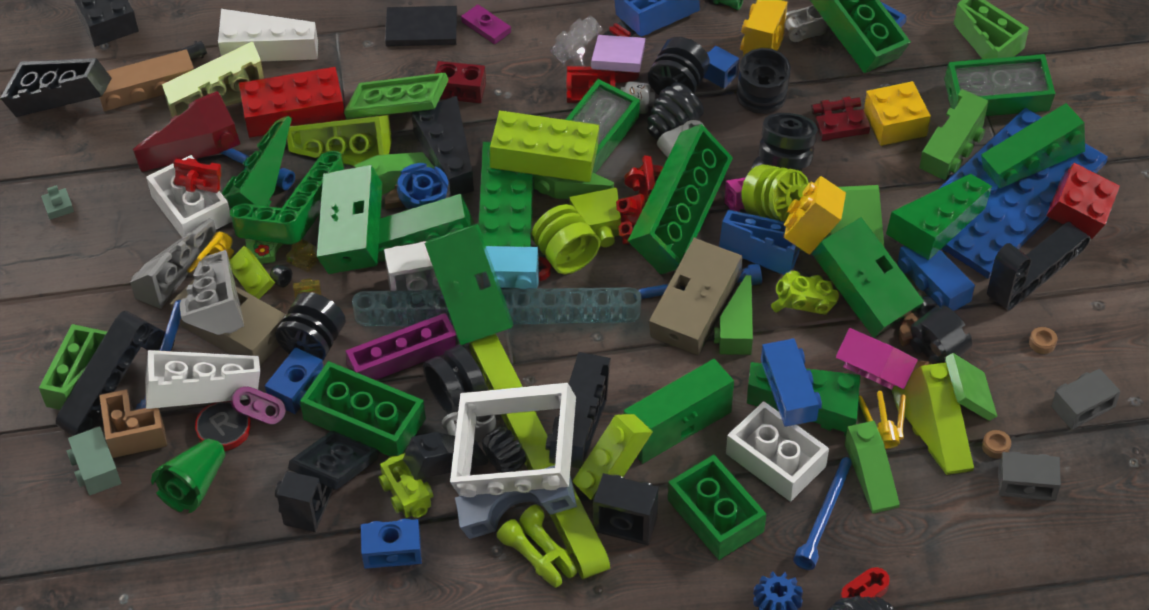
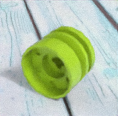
[742,164,809,222]
[531,204,600,274]

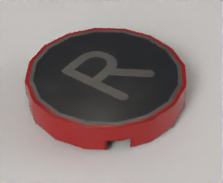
[195,401,251,451]

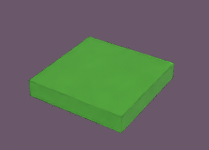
[945,353,997,421]

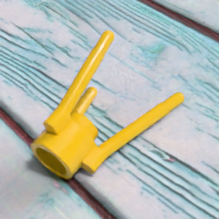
[187,231,234,273]
[858,391,906,449]

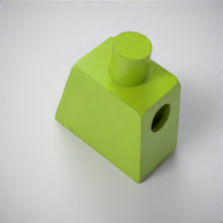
[569,188,621,247]

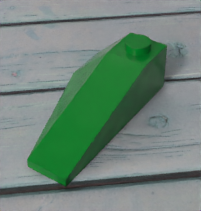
[221,116,291,209]

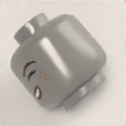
[621,82,655,114]

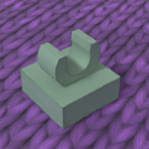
[41,185,74,220]

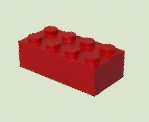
[239,67,346,138]

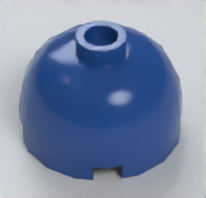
[397,163,448,210]

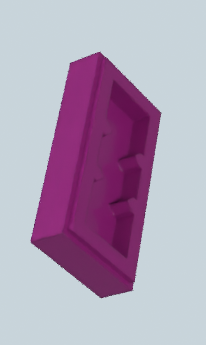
[461,4,511,45]

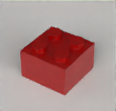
[1046,163,1120,239]

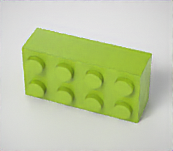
[490,110,599,182]

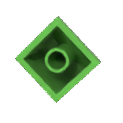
[825,185,885,248]

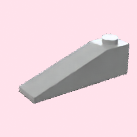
[130,218,216,309]
[180,250,244,335]

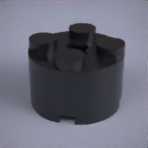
[910,305,972,364]

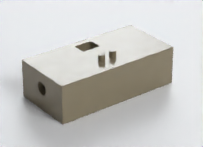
[649,238,742,356]
[170,279,286,366]

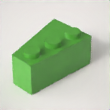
[954,0,1029,59]
[919,89,988,181]
[39,324,107,410]

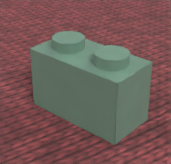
[66,426,122,496]

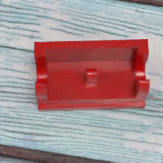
[566,66,615,103]

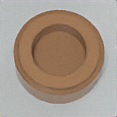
[1029,327,1058,354]
[982,430,1011,459]

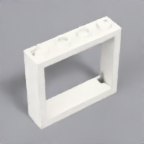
[450,383,576,497]

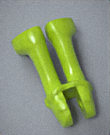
[497,504,577,588]

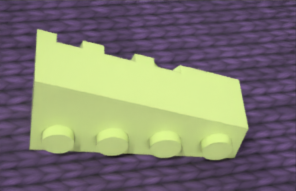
[162,41,264,117]

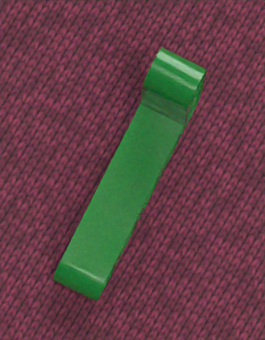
[229,151,345,244]

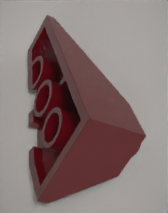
[133,91,240,172]

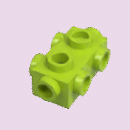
[771,271,839,315]
[379,453,434,518]

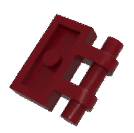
[811,96,870,141]

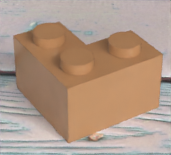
[100,389,167,458]

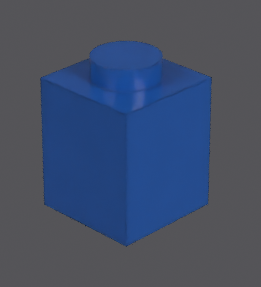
[704,46,739,88]

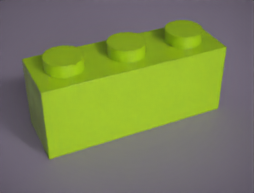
[572,414,653,500]

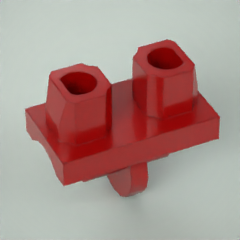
[624,155,663,204]
[173,158,221,193]
[616,194,645,245]

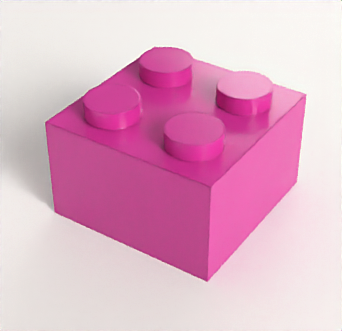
[836,328,918,390]

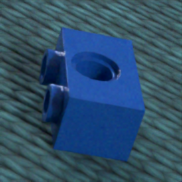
[265,347,324,414]
[361,519,422,569]

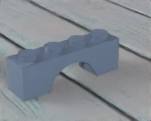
[455,466,577,539]

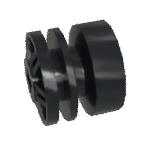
[648,37,710,95]
[736,48,791,114]
[275,292,346,361]

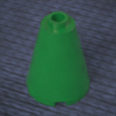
[151,439,225,513]

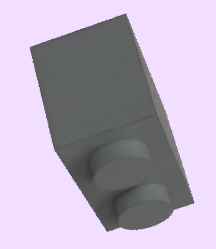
[1051,368,1121,430]
[998,452,1061,501]

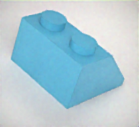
[483,246,539,289]

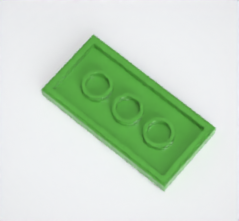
[344,73,449,119]

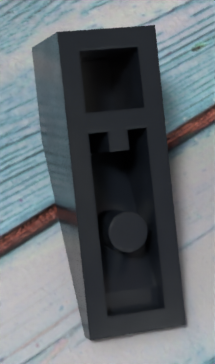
[403,432,489,480]

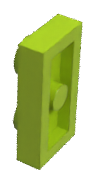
[229,246,275,299]

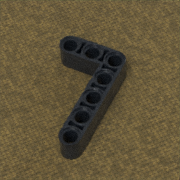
[987,222,1091,311]
[56,311,175,436]

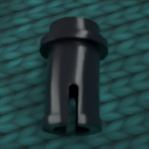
[175,41,207,60]

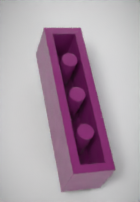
[346,313,457,380]

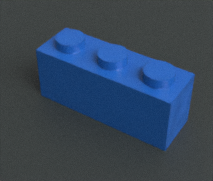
[897,246,975,311]
[761,338,822,427]

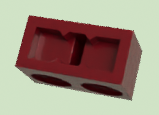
[434,61,486,103]

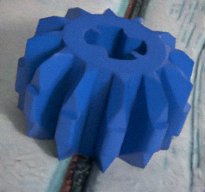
[753,571,803,610]

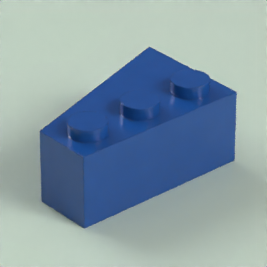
[614,0,700,37]
[719,210,800,275]

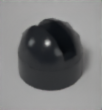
[270,265,293,288]
[916,296,938,318]

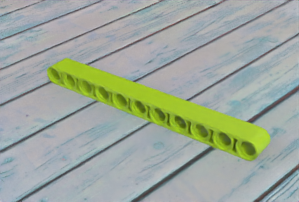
[469,333,610,579]

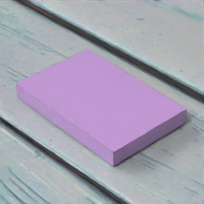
[591,35,645,72]

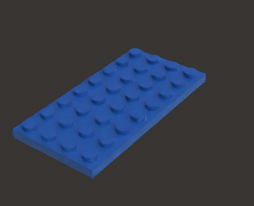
[940,108,1108,279]

